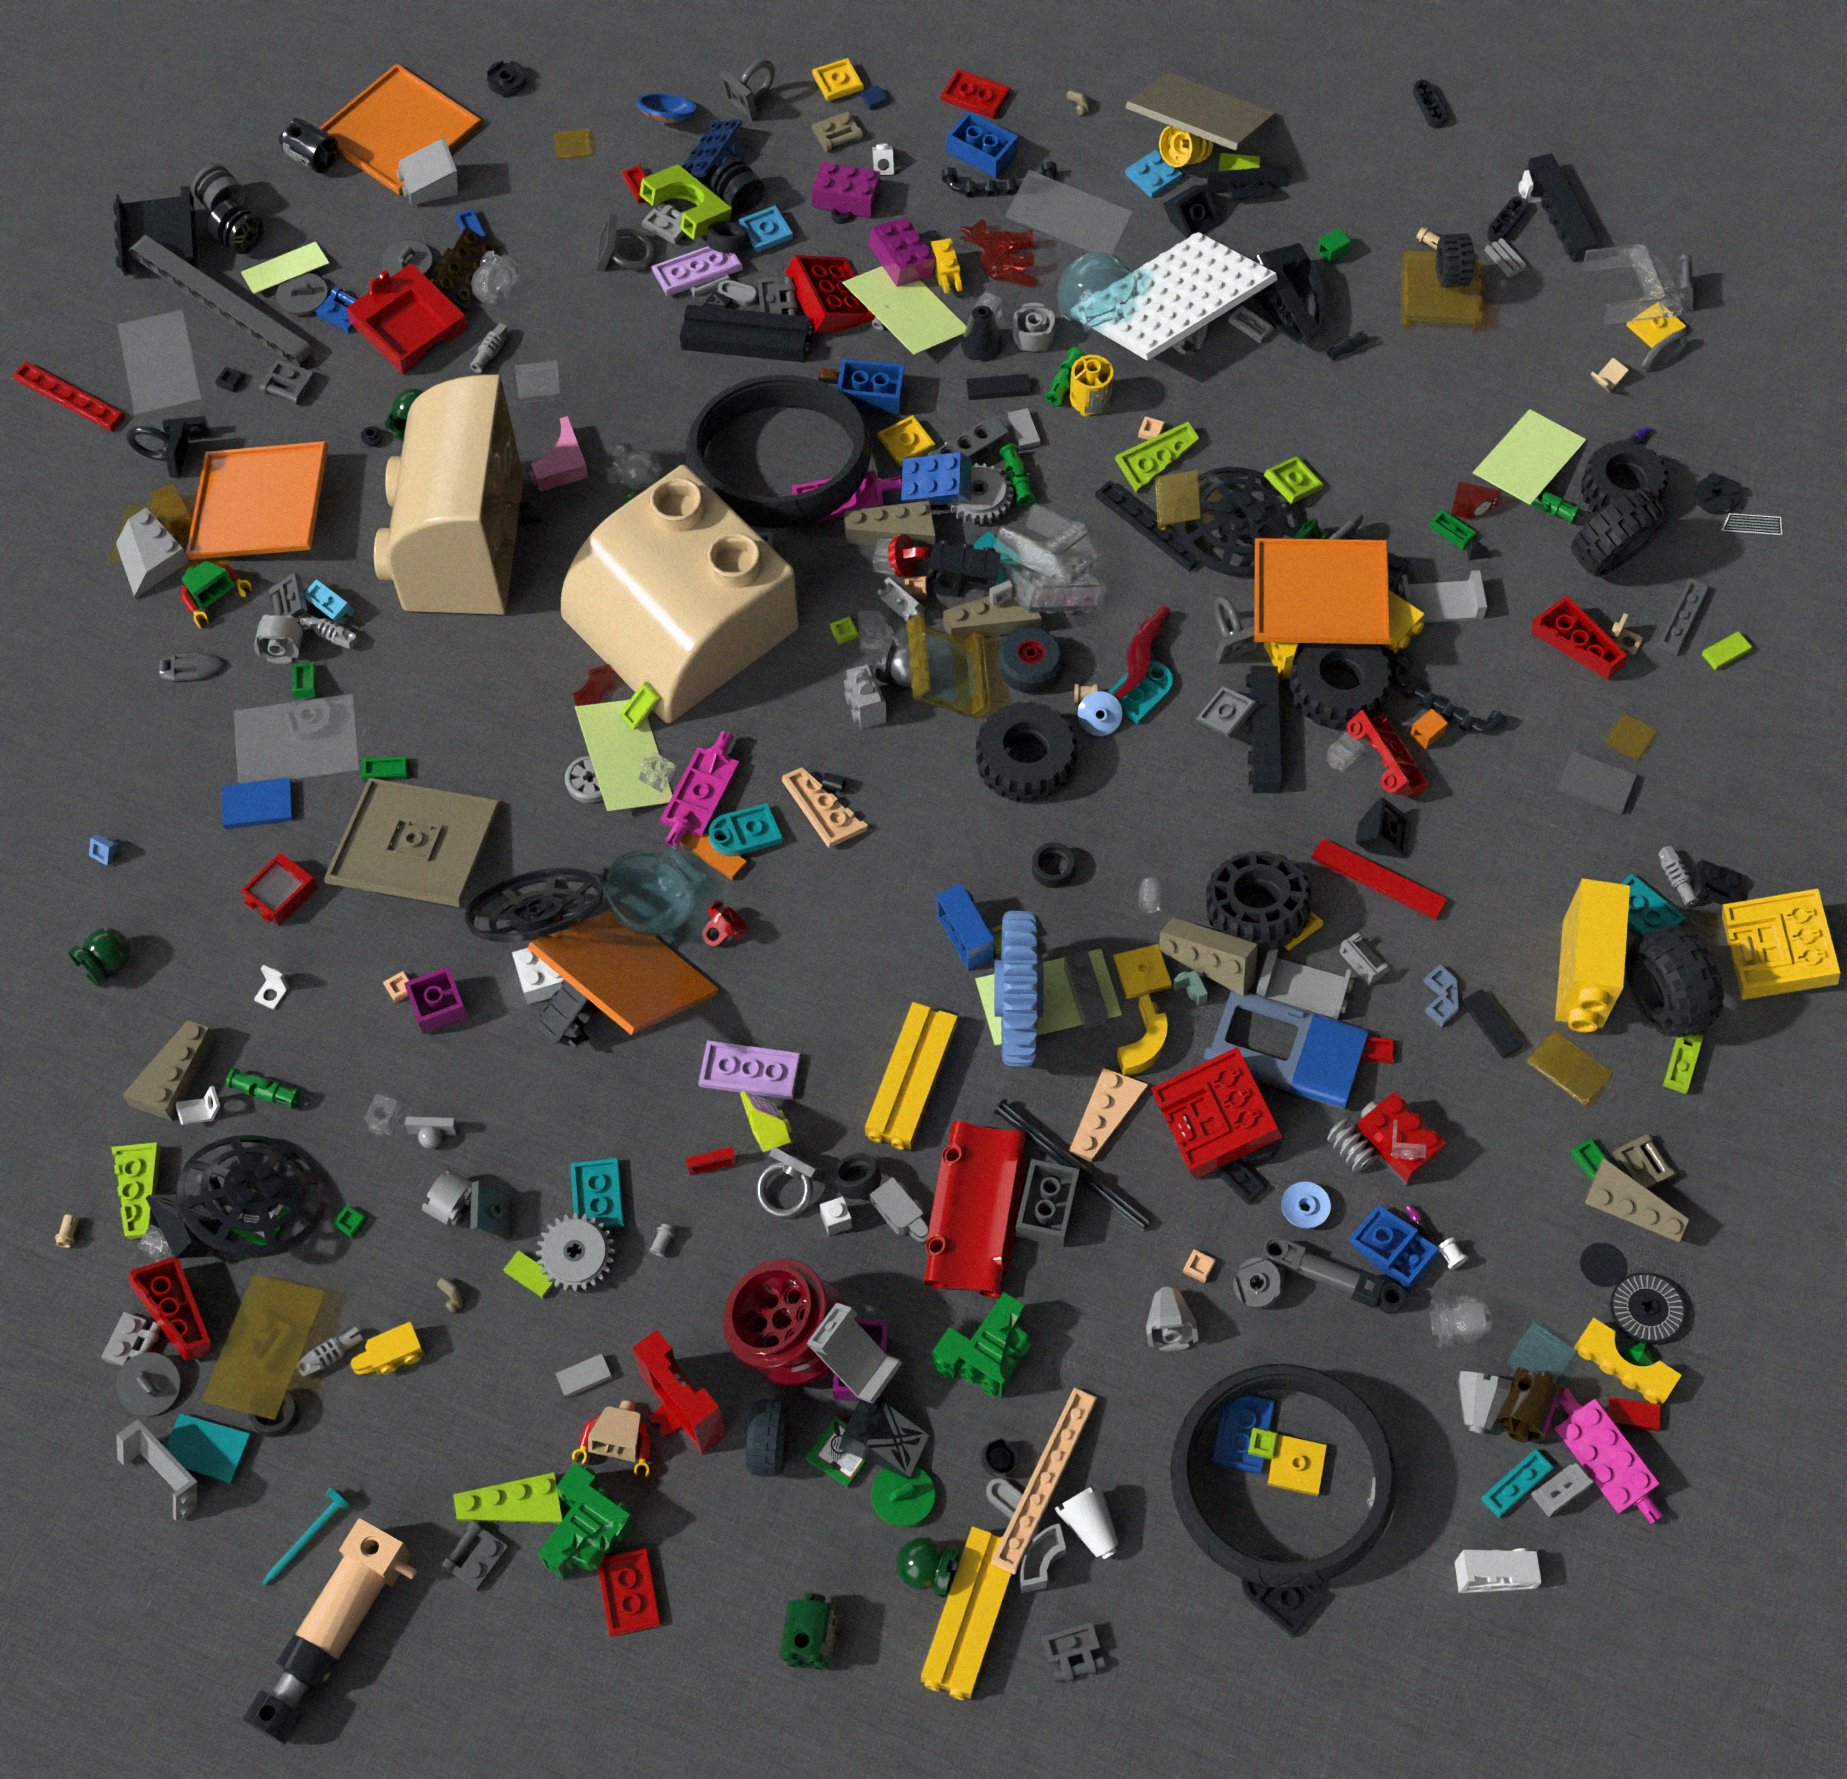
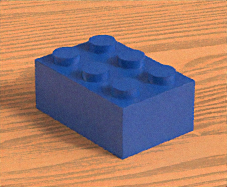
[946,111,1018,178]
[837,358,905,414]
[901,452,972,506]
[936,883,996,971]

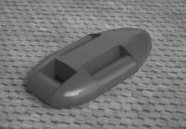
[1641,330,1687,371]
[1329,514,1364,540]
[158,652,223,682]

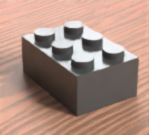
[1015,1159,1079,1247]

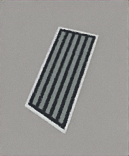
[1721,513,1782,535]

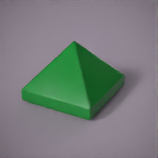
[1622,1343,1655,1366]

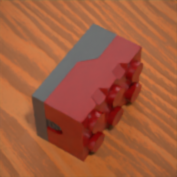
[1355,1091,1446,1186]

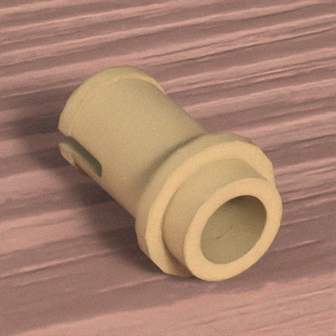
[1416,227,1440,250]
[55,1215,79,1248]

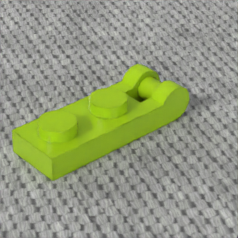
[1662,1033,1703,1094]

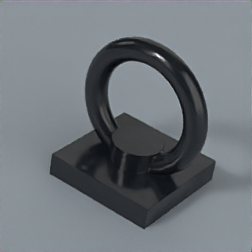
[126,418,190,479]

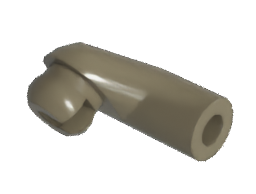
[1067,90,1089,115]
[437,1277,463,1313]

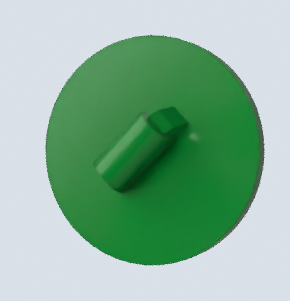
[871,1466,935,1527]

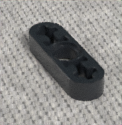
[1413,80,1447,129]
[1487,196,1527,242]

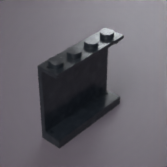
[113,186,198,276]

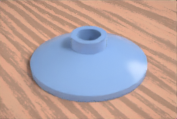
[1078,691,1122,736]
[1281,1182,1331,1229]

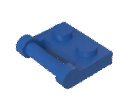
[315,286,357,334]

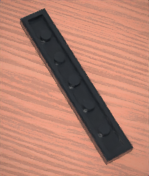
[1095,480,1199,572]

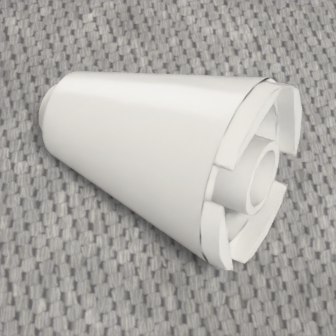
[1054,1483,1119,1559]

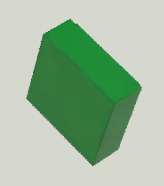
[332,1205,368,1239]

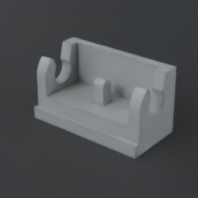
[878,577,926,626]
[1339,932,1390,986]
[1531,1463,1593,1517]

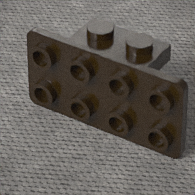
[432,227,499,310]

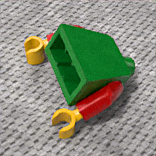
[181,561,252,628]

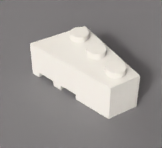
[1455,1548,1541,1593]

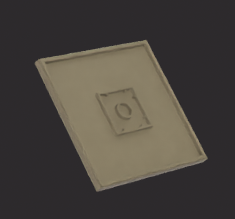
[1125,72,1275,150]
[324,778,500,907]

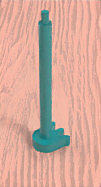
[262,1487,350,1586]

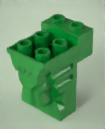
[933,1292,1032,1399]
[537,1463,635,1580]

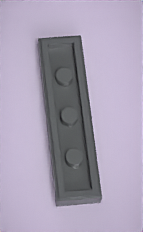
[1656,578,1710,656]

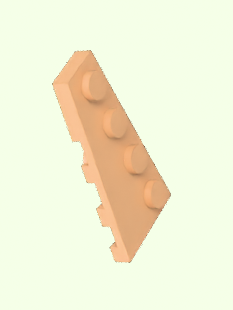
[782,767,868,848]
[1069,1068,1148,1162]

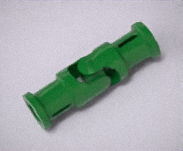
[1044,347,1086,406]
[1000,444,1036,506]
[1512,490,1580,524]
[226,1068,301,1110]

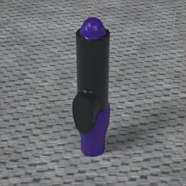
[1623,426,1650,444]

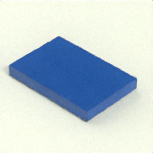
[222,777,293,829]
[1211,1395,1275,1475]

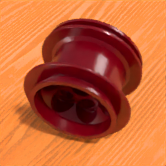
[723,1259,847,1387]

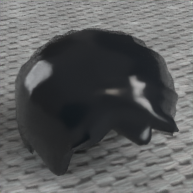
[981,1438,1020,1477]

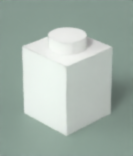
[820,1196,852,1236]

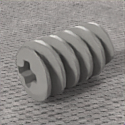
[1327,1118,1379,1173]

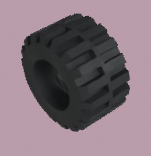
[1436,233,1475,288]

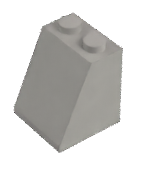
[396,138,458,205]

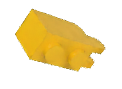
[931,238,962,294]
[350,1321,425,1376]

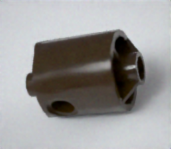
[1497,1367,1564,1443]

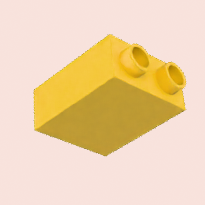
[1555,878,1630,1032]

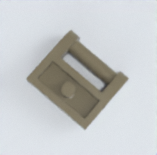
[812,111,863,152]
[1613,1133,1677,1189]

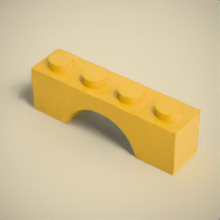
[1573,1318,1681,1406]

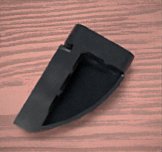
[1252,243,1326,344]

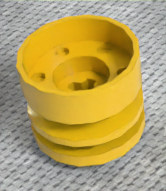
[1159,125,1213,167]

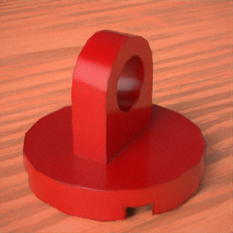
[888,534,930,578]
[702,901,748,946]

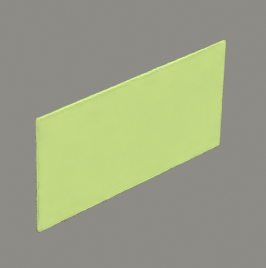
[241,242,329,294]

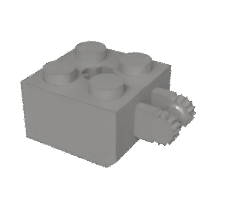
[844,664,886,730]

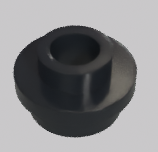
[361,426,382,447]

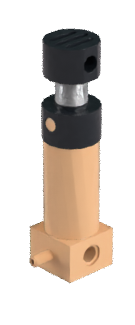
[242,1518,417,1745]

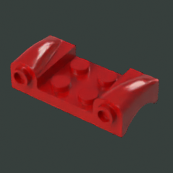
[1347,710,1430,796]

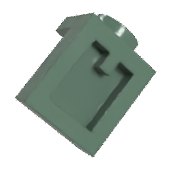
[1173,970,1208,1006]

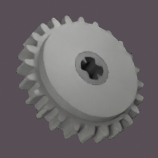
[947,463,1013,525]
[536,1213,615,1293]

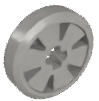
[565,755,603,803]

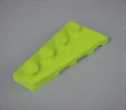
[1115,421,1199,493]
[111,1142,161,1239]
[453,1472,563,1524]

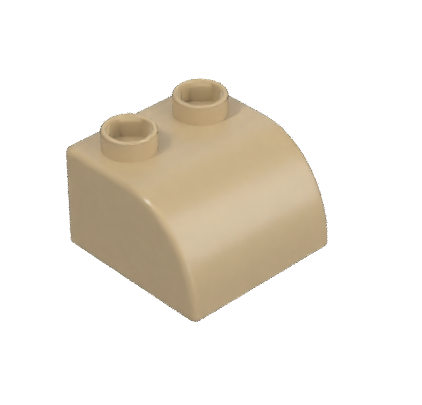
[374,375,524,615]
[561,465,799,723]

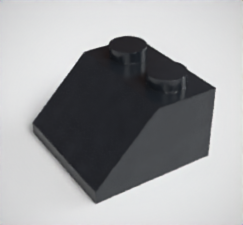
[1163,184,1222,239]

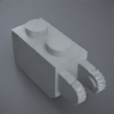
[870,1177,929,1244]

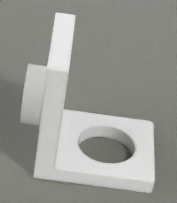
[872,144,894,175]
[1519,170,1541,203]
[254,965,290,1010]
[175,1086,220,1125]

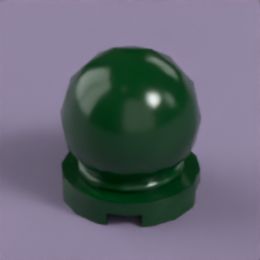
[385,388,423,441]
[68,928,131,987]
[896,1537,960,1599]

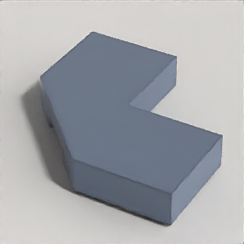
[1423,964,1459,1027]

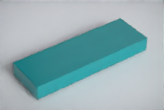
[1481,1449,1554,1518]

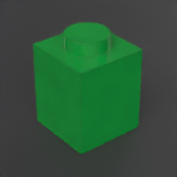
[1317,228,1351,265]

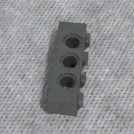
[927,415,1009,466]

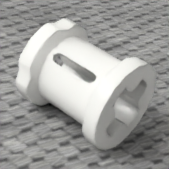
[1438,1237,1468,1270]

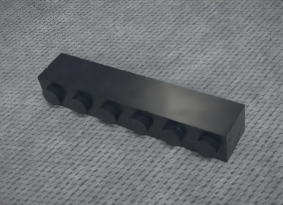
[1526,153,1599,262]
[1245,666,1282,794]

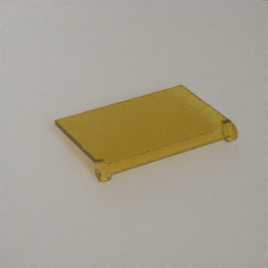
[1155,470,1201,530]
[1526,1030,1612,1107]

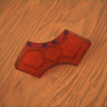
[573,664,616,706]

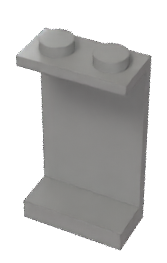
[1396,570,1487,623]
[1256,949,1354,1020]
[807,1303,902,1403]
[117,1419,197,1521]

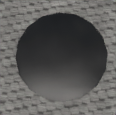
[1580,1243,1627,1287]

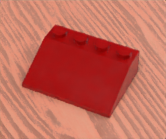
[785,255,876,333]

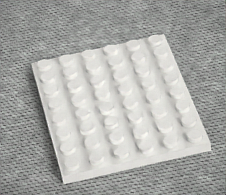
[1071,232,1277,361]

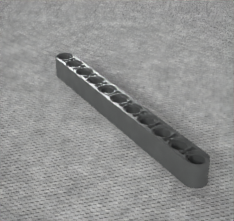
[129,235,313,367]

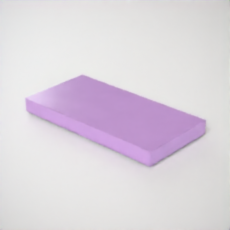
[651,246,743,297]
[698,1040,801,1100]

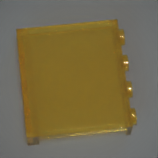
[1401,250,1482,332]

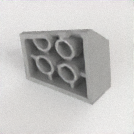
[116,508,189,599]

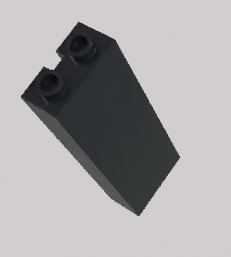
[680,304,813,363]

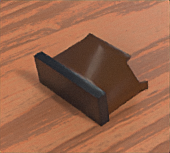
[818,368,839,384]

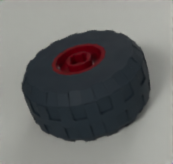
[998,627,1064,693]
[746,1399,790,1477]

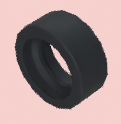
[707,221,746,253]
[1032,842,1075,888]
[833,1153,882,1199]
[248,1386,299,1438]

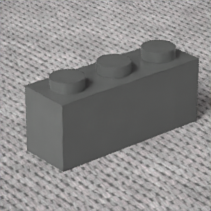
[1064,950,1108,1029]

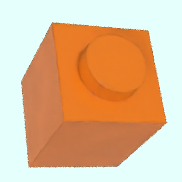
[1410,709,1448,750]

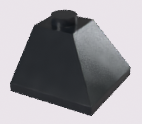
[1355,797,1410,858]

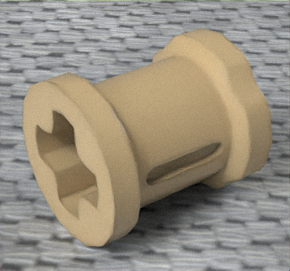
[1074,684,1097,704]

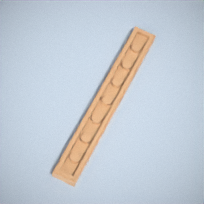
[991,1387,1097,1575]

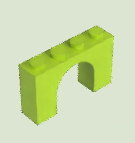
[640,164,732,240]

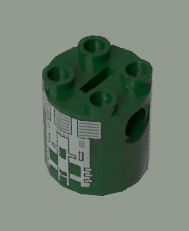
[780,1593,839,1671]

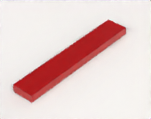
[12,361,125,432]
[1311,838,1447,920]

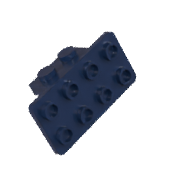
[681,119,745,178]

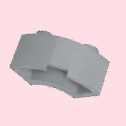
[1020,1523,1066,1594]

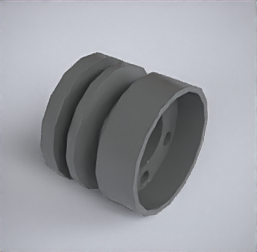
[191,164,247,213]

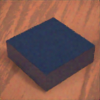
[861,85,887,110]

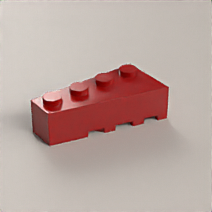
[1531,595,1627,680]
[128,1257,210,1362]

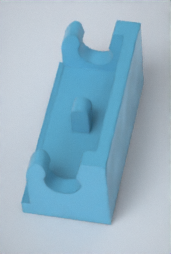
[304,579,355,624]

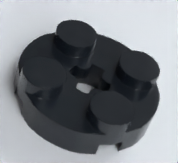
[487,61,527,98]
[1695,473,1740,515]

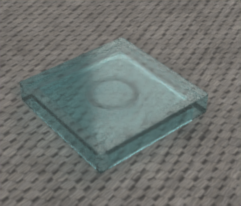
[1506,1322,1576,1383]

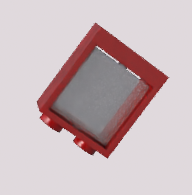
[241,852,317,927]

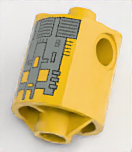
[1070,355,1113,417]

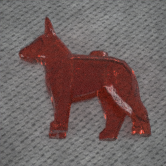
[960,219,1034,287]

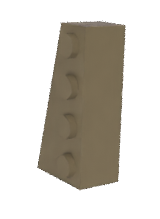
[843,501,935,550]
[943,584,1042,642]
[1159,917,1257,996]
[122,1020,215,1121]
[1584,1157,1689,1242]

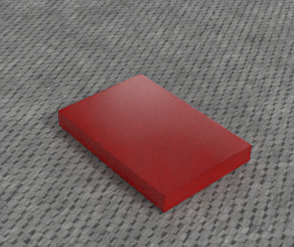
[941,69,1011,119]
[598,1548,662,1637]

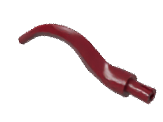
[1075,605,1172,721]

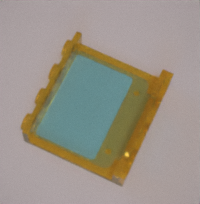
[906,612,991,719]

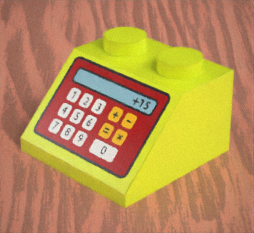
[740,1091,792,1152]

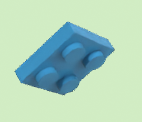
[1125,150,1182,198]
[739,205,793,253]

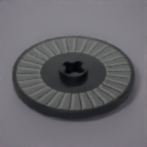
[1610,1273,1686,1344]

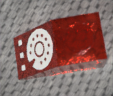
[1451,482,1501,519]

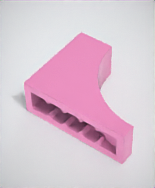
[529,416,588,492]

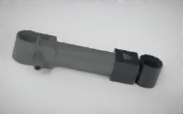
[1262,1236,1406,1314]

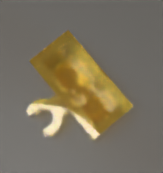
[149,483,192,536]

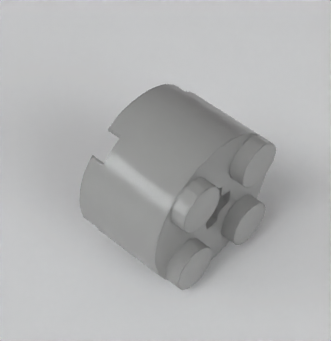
[1013,303,1055,351]
[254,614,303,664]
[422,1169,472,1226]

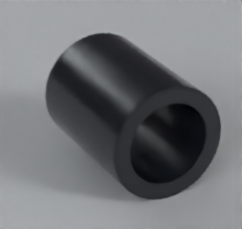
[822,772,846,793]

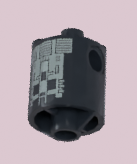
[278,117,339,173]

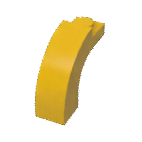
[1117,994,1167,1077]

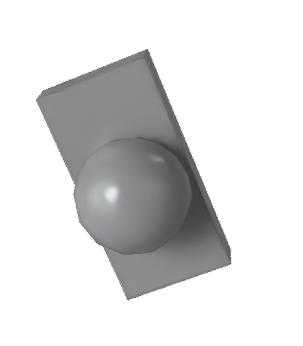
[405,1116,458,1149]

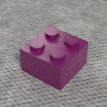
[404,967,468,1034]

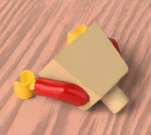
[572,1401,651,1478]

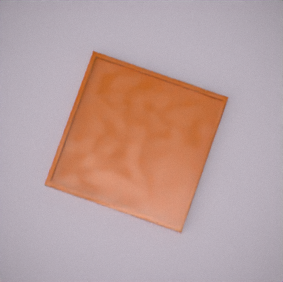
[319,63,483,195]
[186,441,328,560]
[1254,538,1391,644]
[528,907,719,1035]

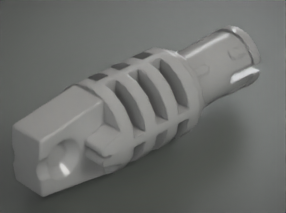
[470,323,508,373]
[300,612,357,648]
[1658,846,1699,907]
[295,1327,363,1378]

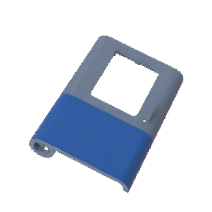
[1203,990,1369,1110]

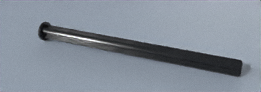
[993,1099,1150,1231]

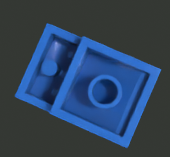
[1348,1205,1439,1292]

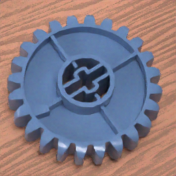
[994,911,1044,1066]

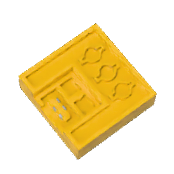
[1722,889,1840,1000]

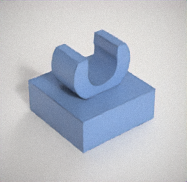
[89,834,119,865]

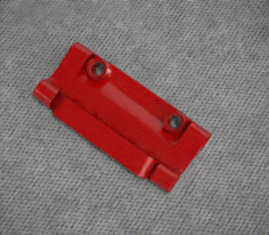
[923,1121,1026,1298]

